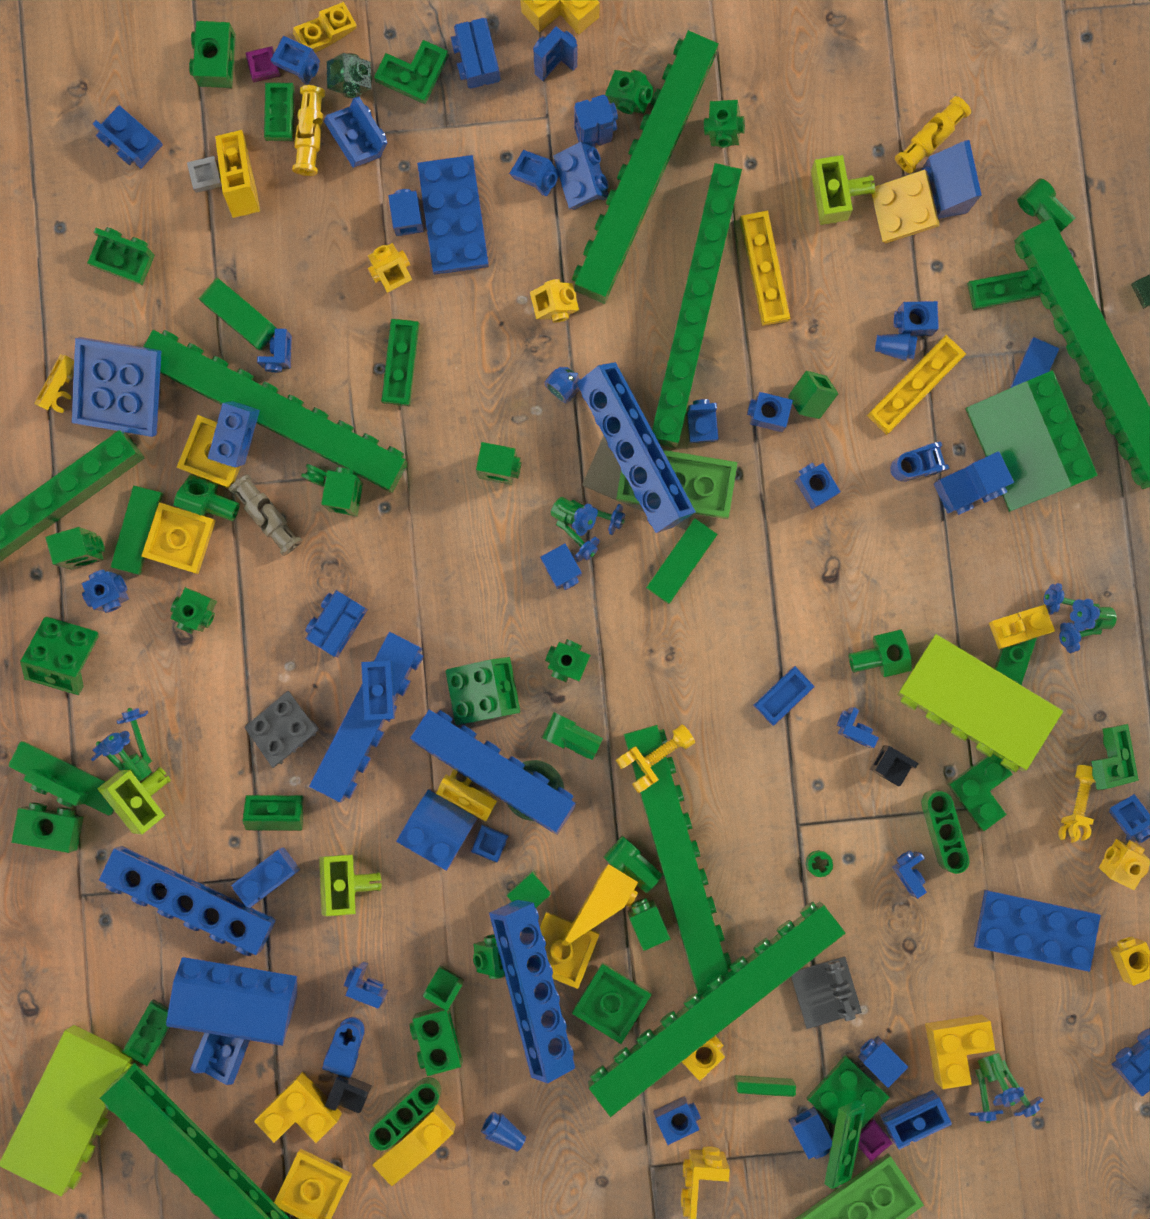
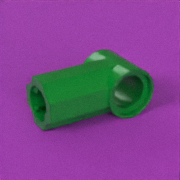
[1017,178,1076,233]
[541,712,603,760]
[603,835,663,893]

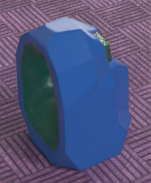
[544,367,580,404]

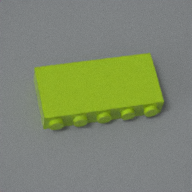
[897,634,1063,773]
[0,1025,134,1197]

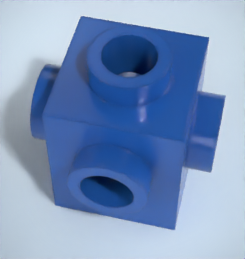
[81,570,129,613]

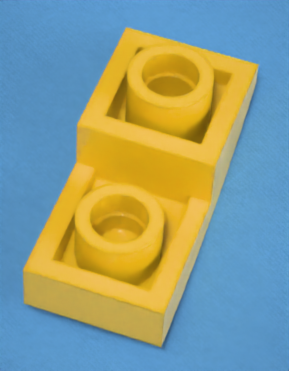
[293,2,357,53]

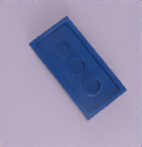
[417,155,489,275]
[974,890,1101,972]

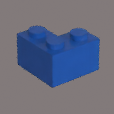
[933,451,1014,515]

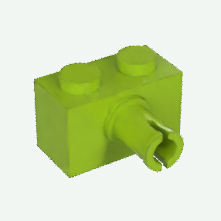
[811,155,875,225]
[97,767,171,834]
[319,855,382,916]

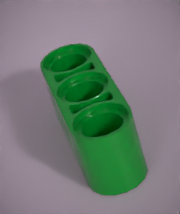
[198,277,277,352]
[921,790,970,874]
[369,1077,442,1151]

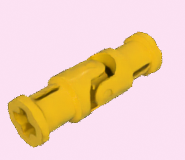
[292,85,325,176]
[895,96,971,174]

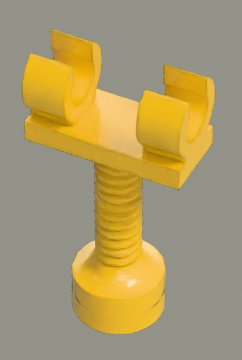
[616,724,695,793]
[1058,765,1095,843]

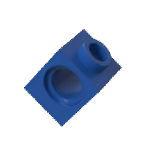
[388,189,424,236]
[894,301,939,336]
[747,392,793,432]
[795,463,841,510]
[540,543,582,590]
[858,1036,908,1088]
[654,1096,701,1145]
[789,1107,832,1159]

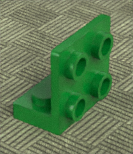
[20,617,99,695]
[445,657,521,725]

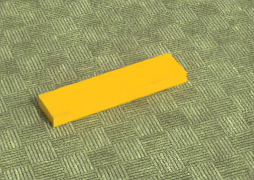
[739,210,791,326]
[867,335,966,435]

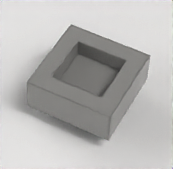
[187,156,222,193]

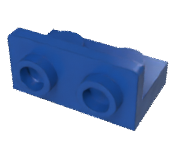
[92,105,163,169]
[344,961,389,1009]

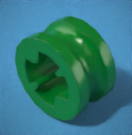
[301,464,327,488]
[805,850,833,878]

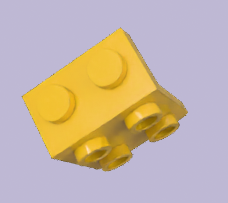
[681,1147,730,1219]

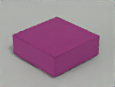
[245,46,280,83]
[858,1118,893,1162]

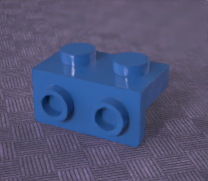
[533,26,578,81]
[324,96,387,168]
[553,142,609,210]
[190,1033,250,1085]

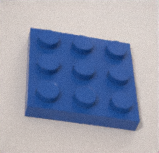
[72,337,161,437]

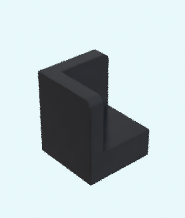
[869,745,919,786]
[325,1075,372,1113]

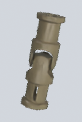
[229,474,303,556]

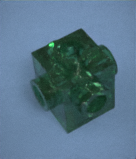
[326,53,372,98]

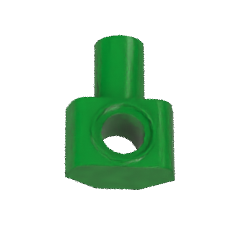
[173,474,240,521]
[848,629,912,677]

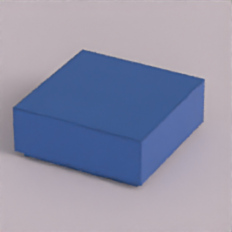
[471,824,509,863]

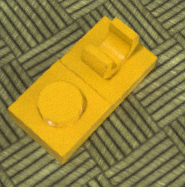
[34,354,74,413]
[989,604,1055,650]
[436,769,497,821]

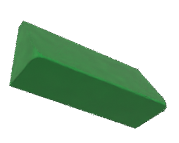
[242,795,303,831]

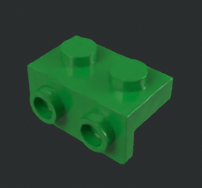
[87,227,155,286]

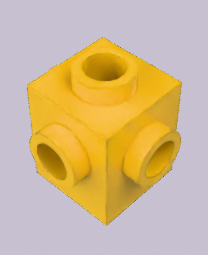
[368,243,412,293]
[530,279,579,323]
[1098,839,1150,890]

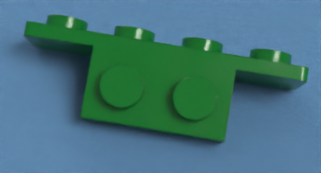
[8,741,114,816]

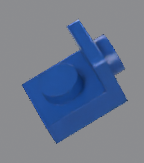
[271,36,320,85]
[509,150,559,196]
[257,329,292,373]
[686,399,718,444]
[837,707,879,748]
[1109,794,1150,844]
[892,850,927,899]

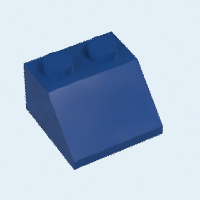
[921,140,982,219]
[396,789,478,871]

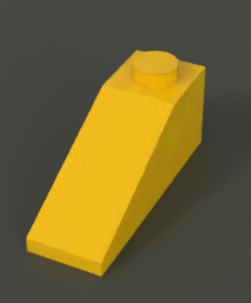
[215,130,260,218]
[561,864,638,946]
[372,1104,456,1186]

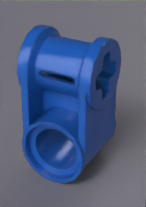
[890,442,950,482]
[322,1017,365,1079]

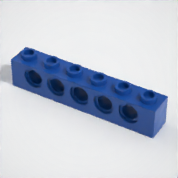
[576,362,696,533]
[99,846,277,956]
[489,900,575,1083]

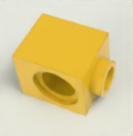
[1110,936,1150,986]
[682,1035,725,1081]

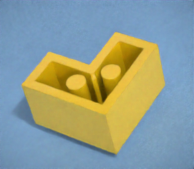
[521,0,600,35]
[925,1014,996,1089]
[254,1071,342,1143]

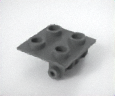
[244,691,319,768]
[791,956,862,1029]

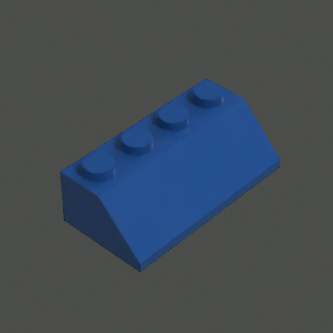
[166,957,297,1046]

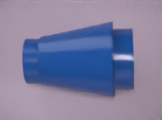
[875,333,917,361]
[481,1112,526,1152]

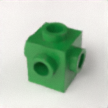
[605,70,654,115]
[704,100,745,148]
[170,587,217,634]
[545,639,591,683]
[473,934,505,979]

